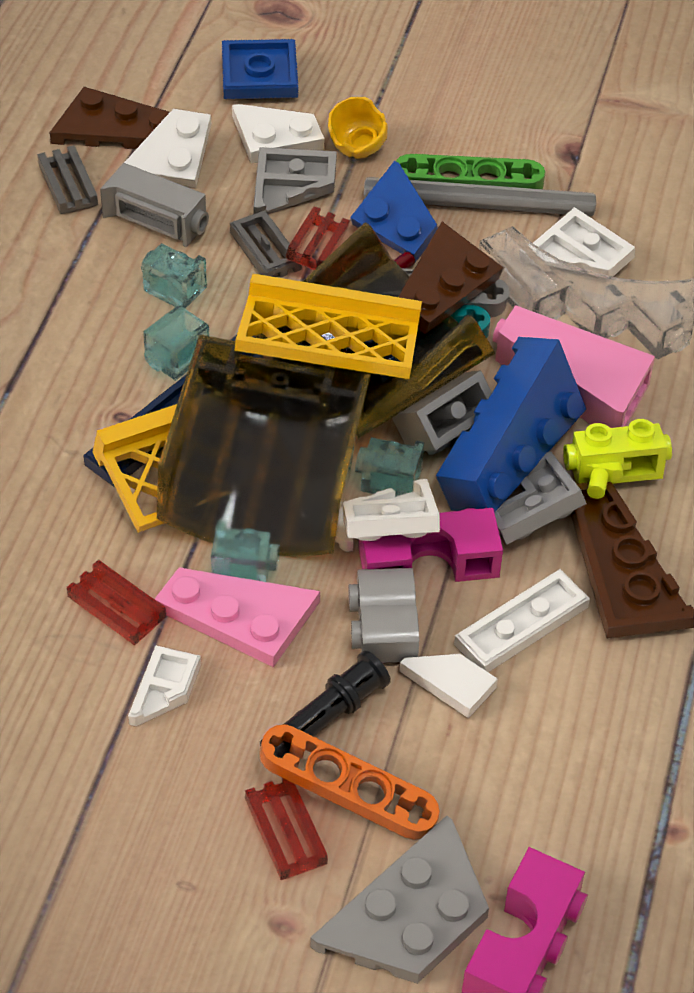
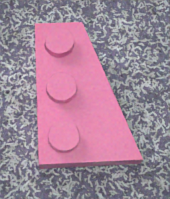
[154,567,320,667]

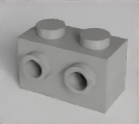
[391,370,492,455]

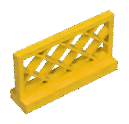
[234,274,422,379]
[93,378,298,533]

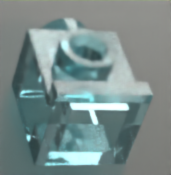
[141,243,207,311]
[355,437,424,497]
[211,520,280,582]

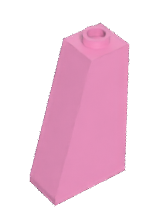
[493,305,655,428]

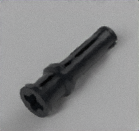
[260,650,391,758]

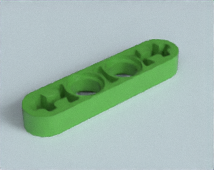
[396,154,545,189]

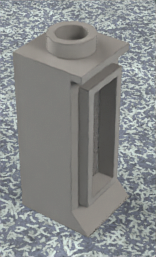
[100,163,209,247]

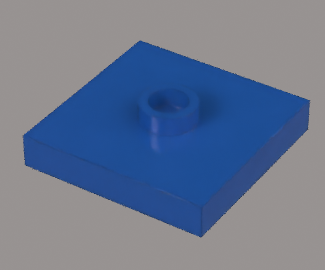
[222,39,298,99]

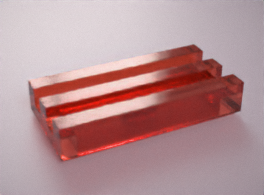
[285,206,350,273]
[67,559,166,645]
[245,778,328,880]

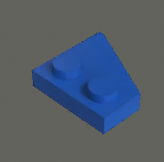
[350,160,438,262]

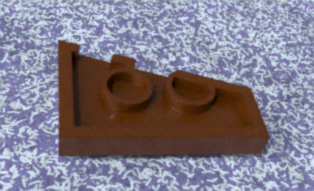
[49,87,170,149]
[398,221,504,334]

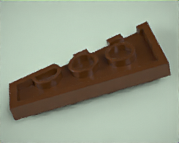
[571,482,694,638]

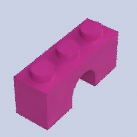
[358,508,503,582]
[461,847,588,993]

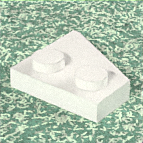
[232,104,324,164]
[124,109,212,188]
[524,207,635,281]
[343,479,440,541]

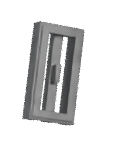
[37,145,98,214]
[230,210,302,278]

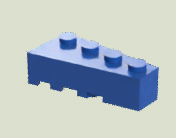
[436,337,586,513]

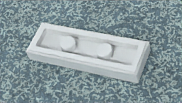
[454,569,590,672]

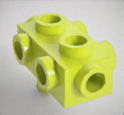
[563,419,672,499]

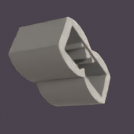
[348,568,419,663]

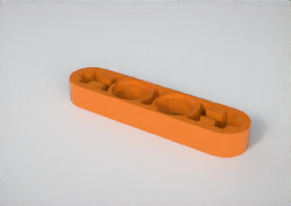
[259,724,440,840]

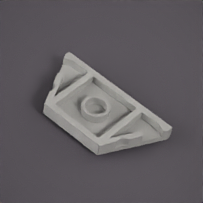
[310,816,489,984]

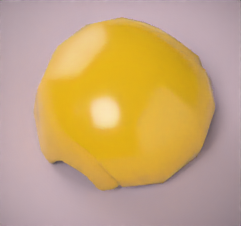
[328,97,388,159]

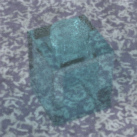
[143,304,210,381]

